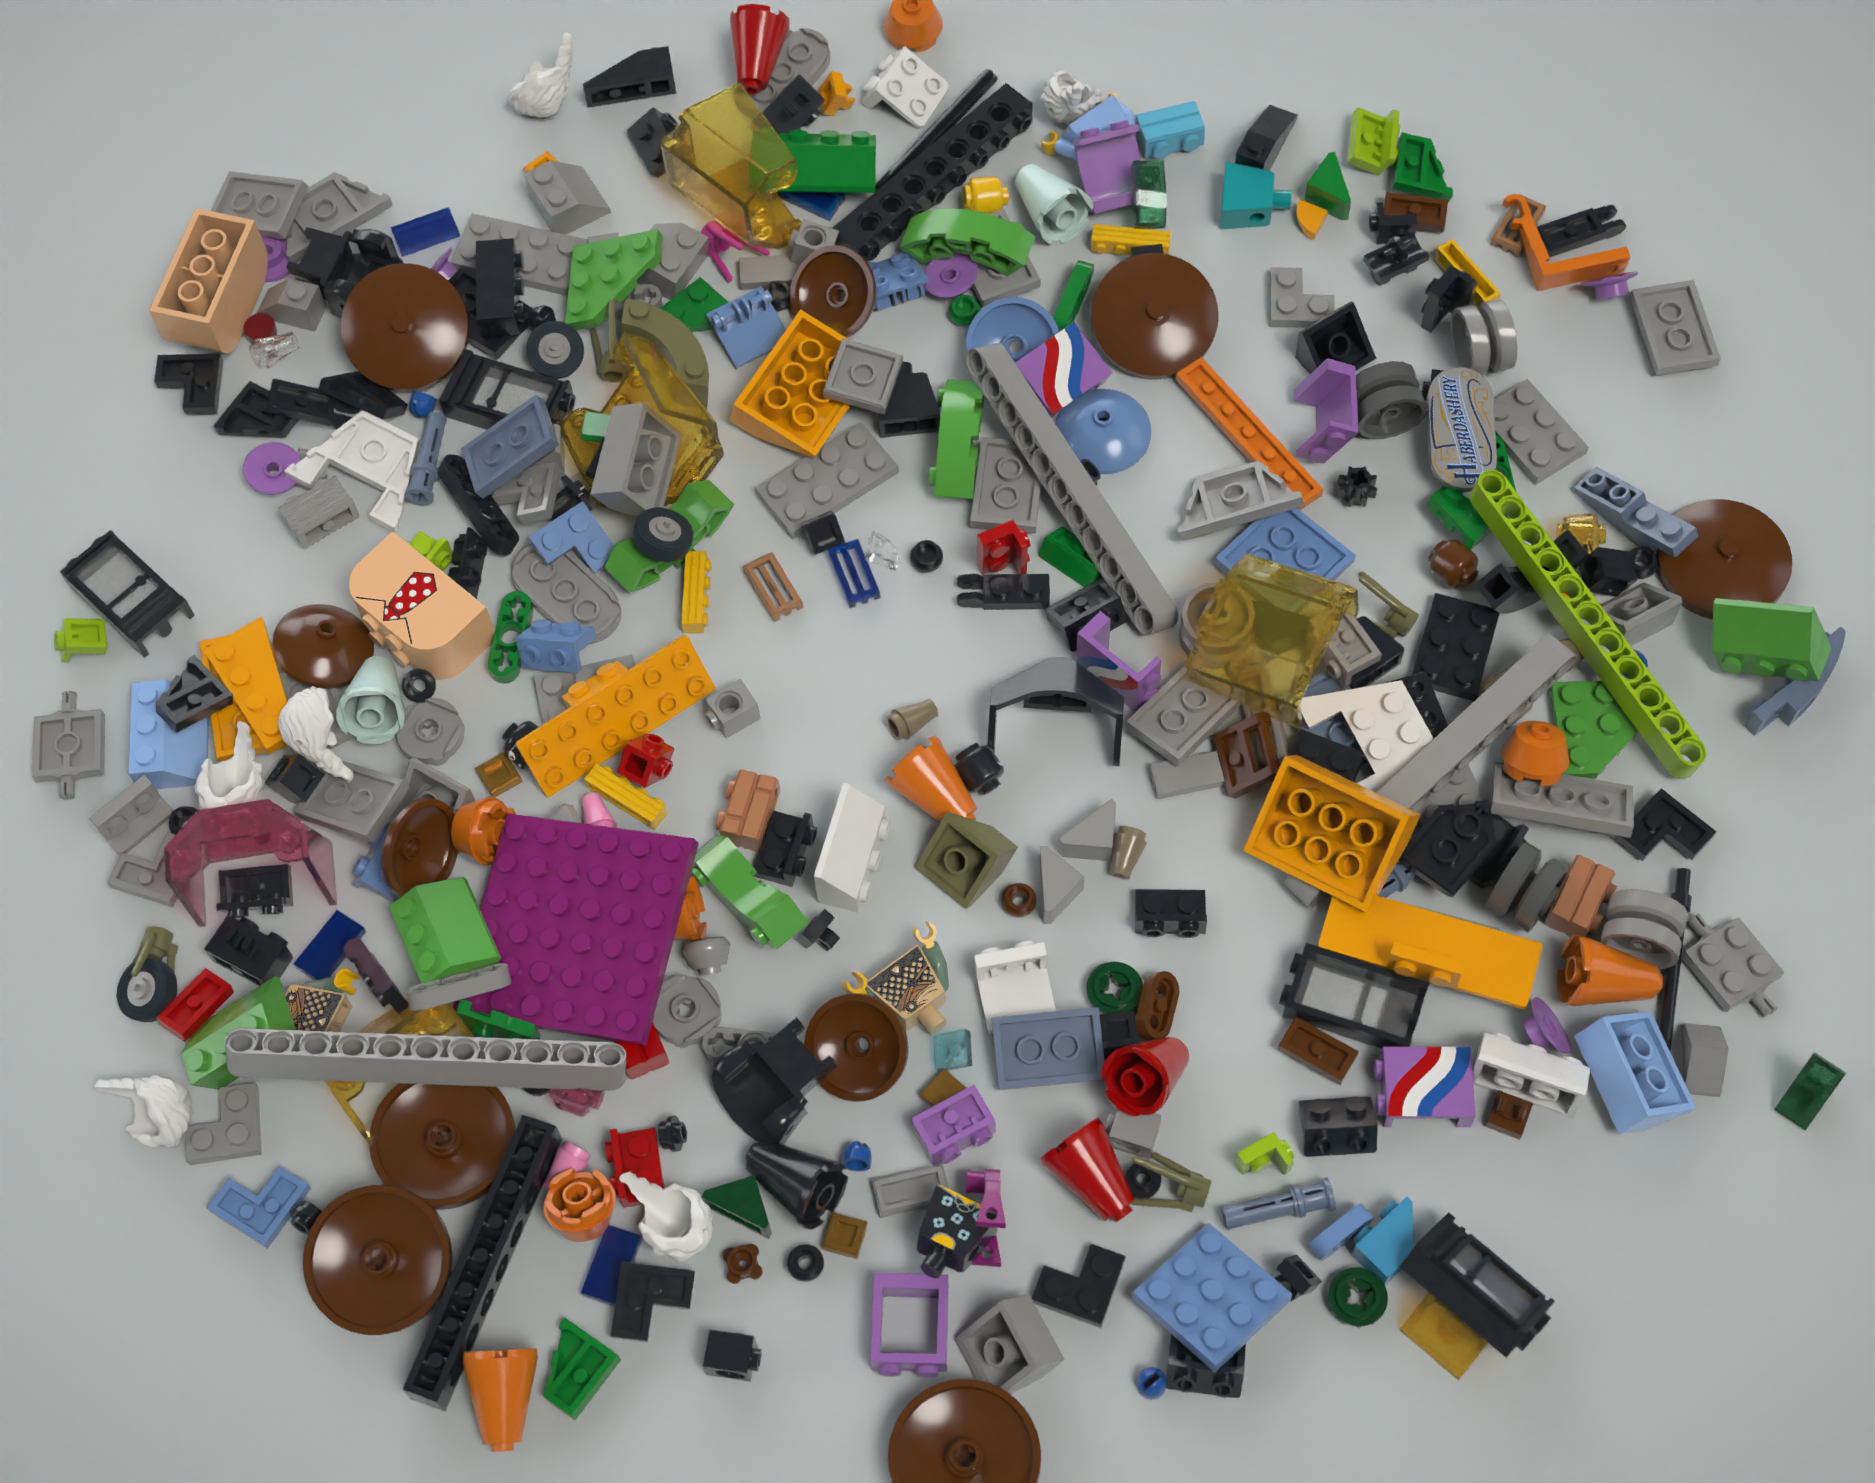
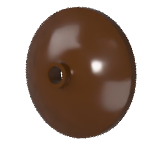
[790,245,876,338]
[272,604,374,689]
[382,798,458,897]
[804,993,909,1102]

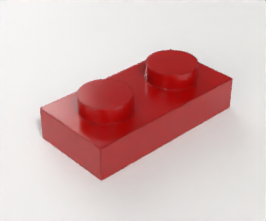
[156,968,234,1042]

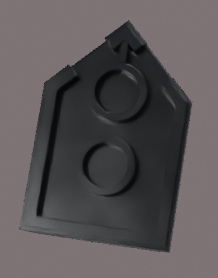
[1399,800,1496,898]

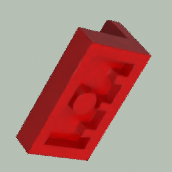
[977,519,1031,575]
[605,1127,665,1208]

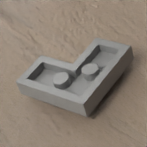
[1270,267,1334,328]
[493,461,561,524]
[107,832,202,907]
[185,1083,262,1165]

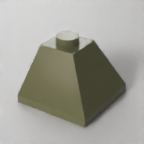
[915,812,1018,909]

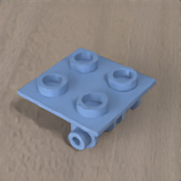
[868,253,930,311]
[706,286,786,368]

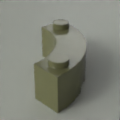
[621,298,709,409]

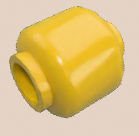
[962,176,1009,214]

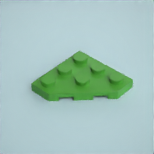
[565,229,663,330]
[1549,681,1650,779]

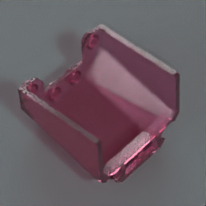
[164,799,337,927]

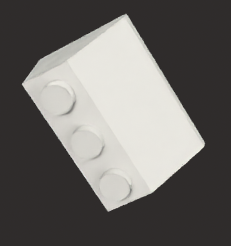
[814,783,890,912]
[1472,1032,1590,1118]

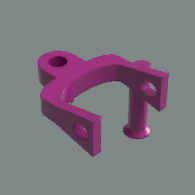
[965,1169,1006,1267]

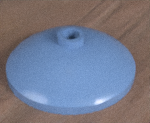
[965,297,1059,362]
[1055,389,1151,475]

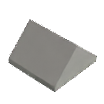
[1601,583,1682,646]
[392,758,475,819]

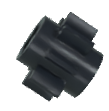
[1337,466,1378,507]

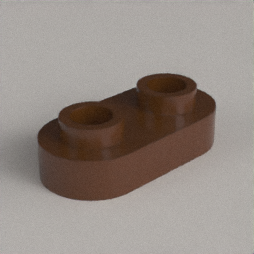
[1135,971,1179,1041]

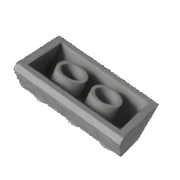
[590,403,682,517]

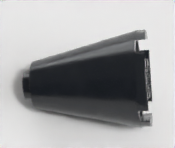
[745,1140,848,1230]

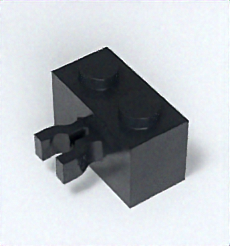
[752,74,825,133]
[204,915,294,986]

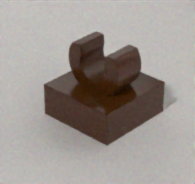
[1485,1090,1533,1140]

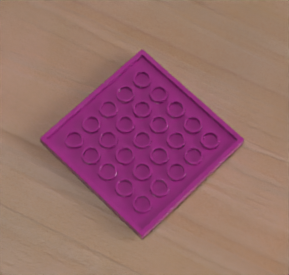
[451,813,699,1046]

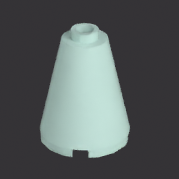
[1015,164,1093,244]
[336,656,405,744]

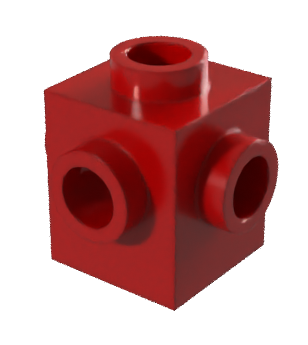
[617,733,675,788]

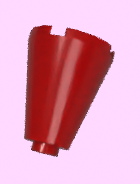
[730,4,790,95]
[1101,1037,1189,1117]
[1039,1117,1134,1223]

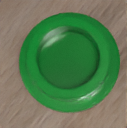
[949,295,980,326]

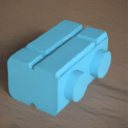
[1135,101,1205,159]

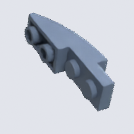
[1574,467,1698,557]
[1745,627,1846,736]

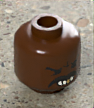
[1428,539,1478,589]

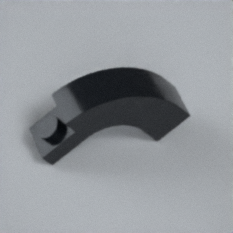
[1474,529,1591,613]

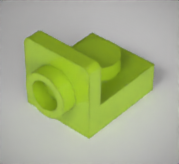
[409,531,453,571]
[54,618,108,662]
[1234,1132,1294,1175]

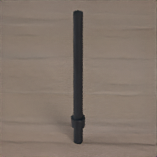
[1659,868,1692,1053]

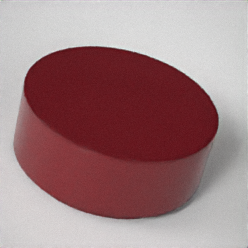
[244,313,277,346]

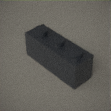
[476,238,525,338]

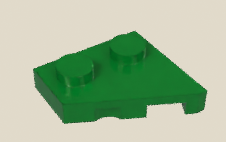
[1392,132,1453,202]
[661,277,729,333]
[1427,485,1491,550]
[456,999,541,1040]
[543,1317,621,1421]

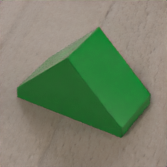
[1304,151,1351,221]

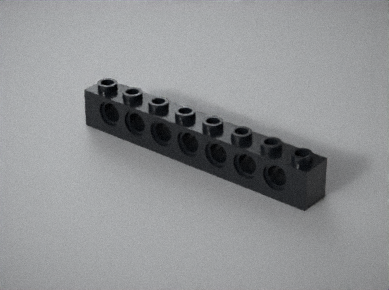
[832,83,1033,262]
[402,1114,562,1412]

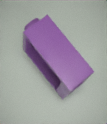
[870,1273,949,1377]

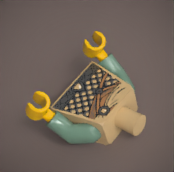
[842,921,949,1035]
[285,968,360,1032]

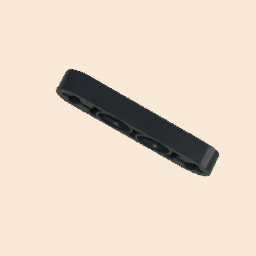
[438,454,519,556]

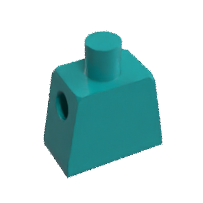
[1220,162,1292,229]

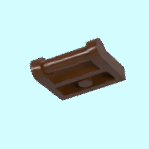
[1213,712,1281,799]

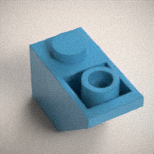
[1352,1197,1414,1285]

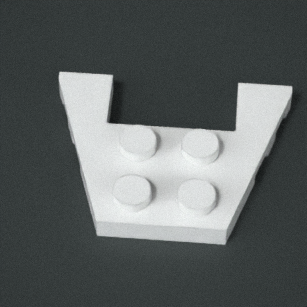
[285,410,419,533]
[1295,680,1434,793]

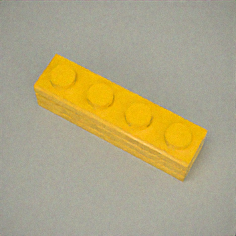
[1091,224,1171,255]
[1434,239,1501,309]
[681,551,711,633]
[584,763,667,830]

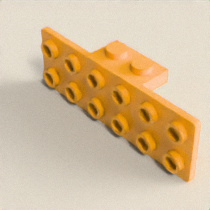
[515,635,715,797]
[1318,896,1543,1009]

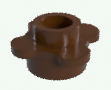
[723,1244,763,1284]

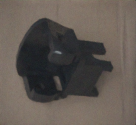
[286,227,404,318]
[711,1017,838,1145]

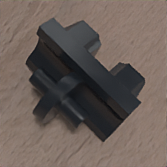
[1363,233,1429,286]

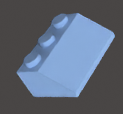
[128,680,209,789]
[1574,1011,1697,1135]

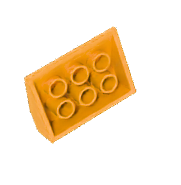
[729,309,851,459]
[1243,755,1421,913]

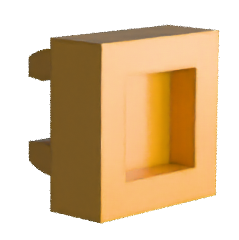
[818,71,855,116]

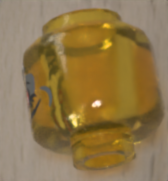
[1556,513,1606,554]

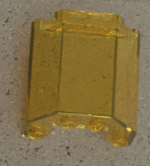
[660,83,802,250]
[560,332,724,509]
[1185,553,1359,729]

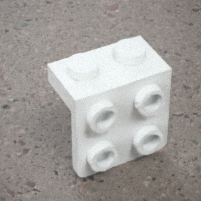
[861,46,949,128]
[974,941,1056,1034]

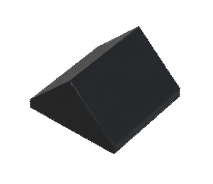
[1295,301,1376,374]

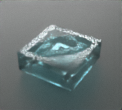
[933,1028,972,1072]

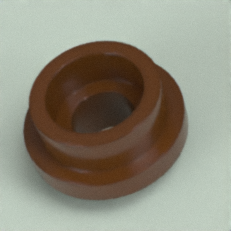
[1002,883,1037,917]

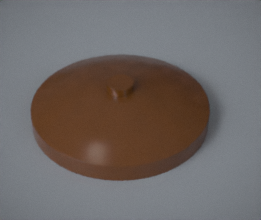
[1091,253,1219,380]
[341,263,470,392]
[1655,499,1793,620]
[369,1083,516,1210]
[303,1185,452,1335]
[888,1379,1041,1483]

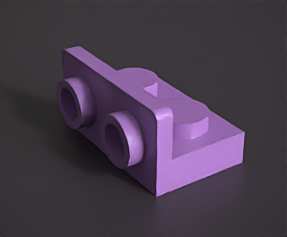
[911,1085,996,1165]

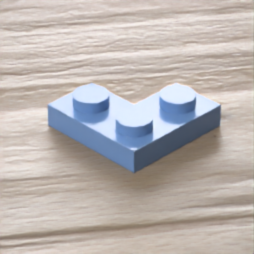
[528,501,614,573]
[207,1166,311,1249]

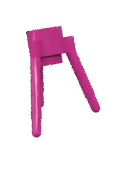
[701,220,770,282]

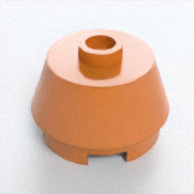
[883,0,943,53]
[1501,721,1570,786]
[451,797,515,865]
[543,1168,616,1242]

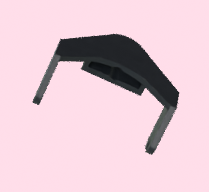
[987,657,1124,766]

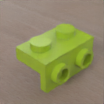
[1347,107,1401,176]

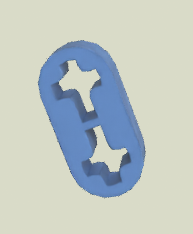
[1308,1203,1374,1261]

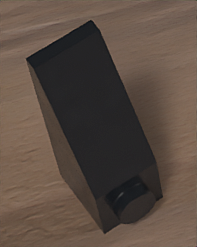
[583,46,677,108]
[1235,105,1298,171]

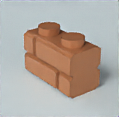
[716,769,780,852]
[1545,855,1617,937]

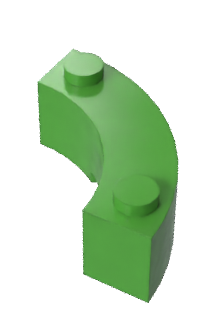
[899,208,1035,276]
[929,379,985,499]
[604,480,735,593]
[691,835,809,949]

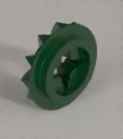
[1087,962,1143,1014]
[1327,1267,1388,1328]

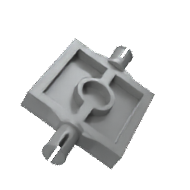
[32,691,105,800]
[1682,914,1784,1017]

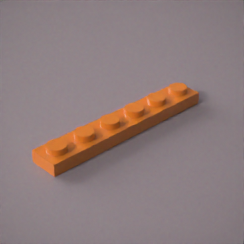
[1176,357,1324,510]

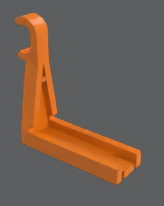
[1502,194,1631,291]

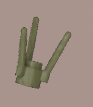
[590,298,637,383]
[1355,571,1419,639]
[116,926,178,998]
[1130,1152,1212,1213]

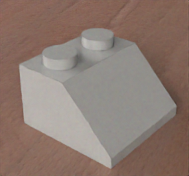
[523,161,611,234]
[636,222,709,300]
[955,1294,1065,1394]

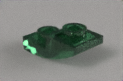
[1131,160,1167,229]

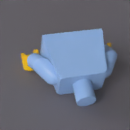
[1041,93,1136,161]

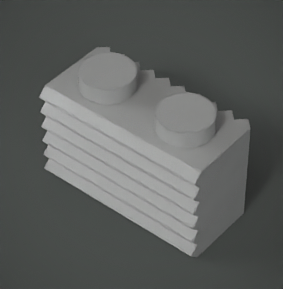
[279,476,360,549]

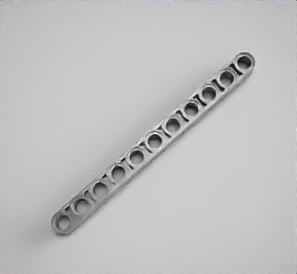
[965,343,1178,635]
[1284,634,1577,908]
[224,1028,626,1091]

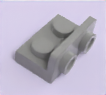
[1307,603,1382,687]
[89,775,173,855]

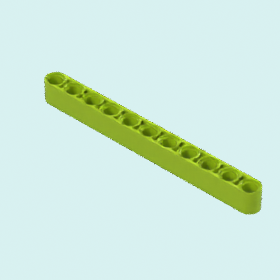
[1470,469,1707,779]

